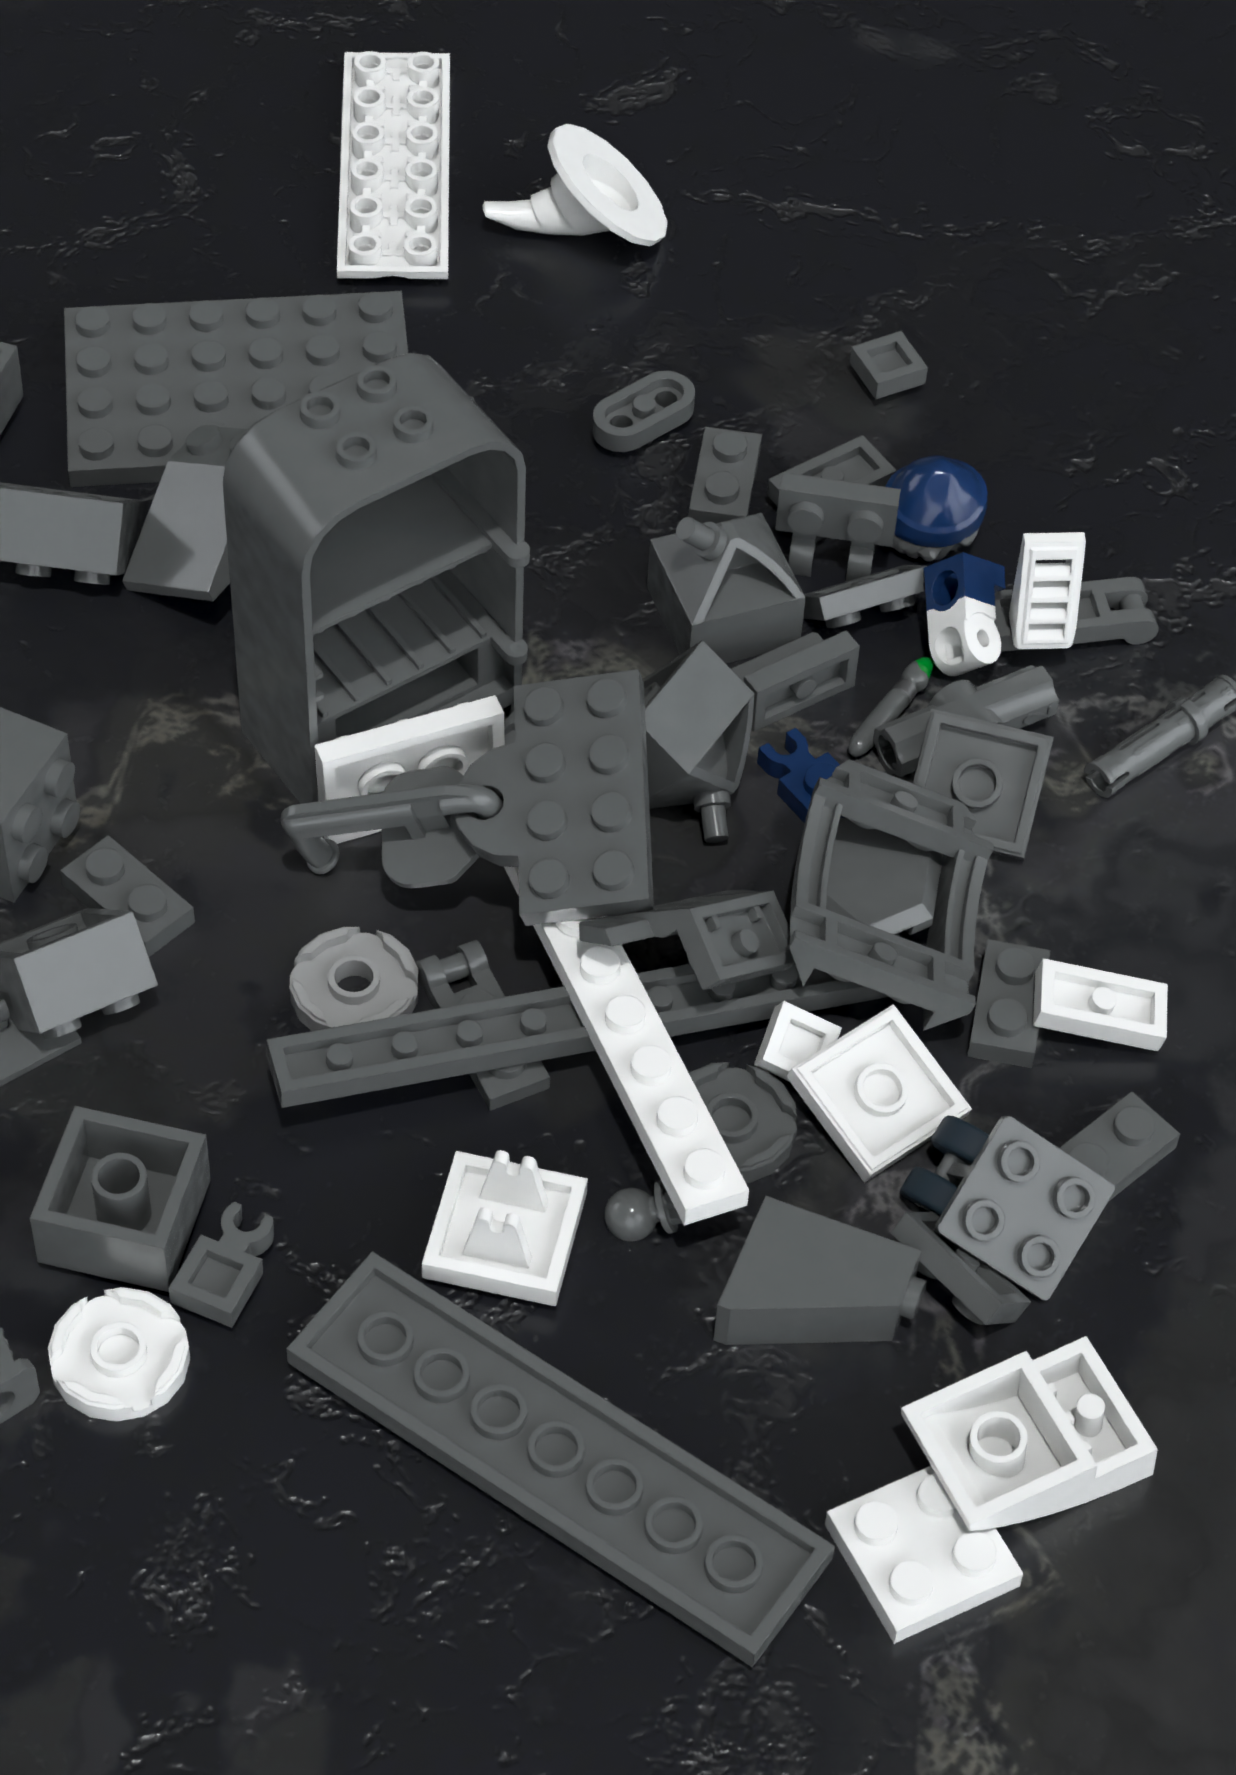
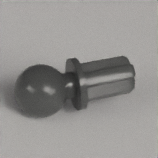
[604,1180,720,1242]

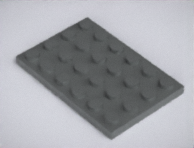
[64,291,408,487]

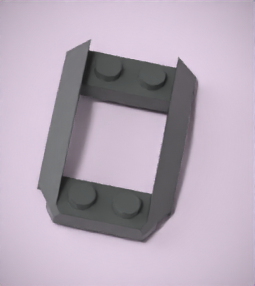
[789,759,994,1031]

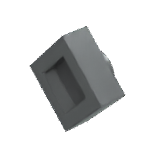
[850,331,928,399]

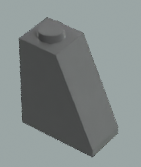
[713,1196,927,1345]

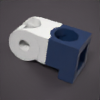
[924,552,1006,676]

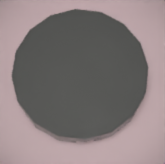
[689,1062,797,1183]

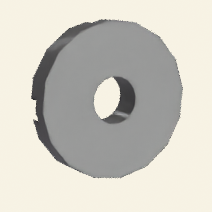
[289,927,418,1031]

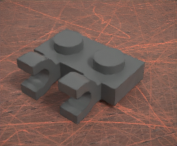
[775,472,901,582]

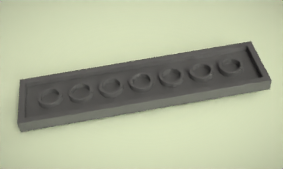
[286,1252,835,1667]

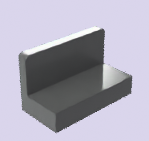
[731,630,860,732]

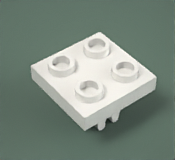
[422,1150,588,1307]

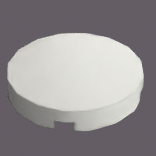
[48,1287,190,1422]

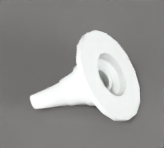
[483,124,667,246]

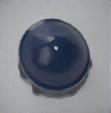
[885,455,988,561]

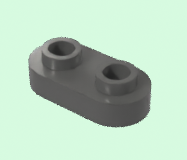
[592,371,695,452]

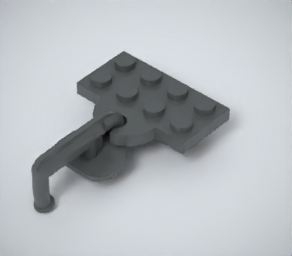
[280,669,654,926]

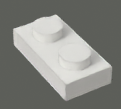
[1033,958,1168,1051]

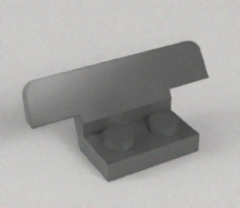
[579,890,795,991]

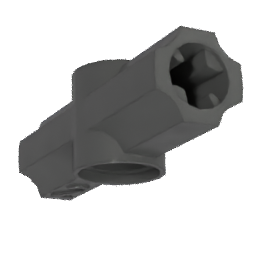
[873,665,1059,777]

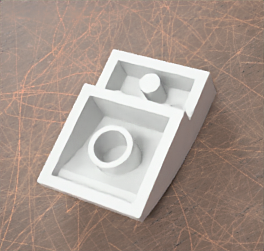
[901,1336,1158,1531]

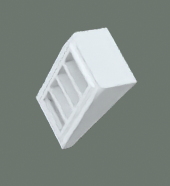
[1009,532,1086,649]

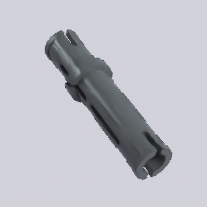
[1084,674,1236,798]

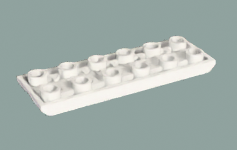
[337,51,450,280]

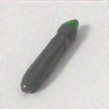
[848,657,935,757]

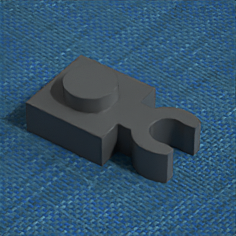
[168,1202,274,1328]

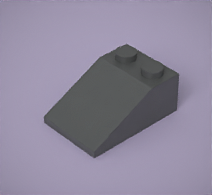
[122,425,249,601]

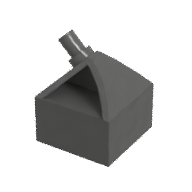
[647,513,805,664]
[643,640,755,843]

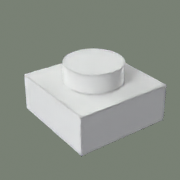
[754,1001,842,1081]

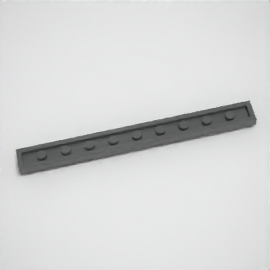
[266,933,900,1108]

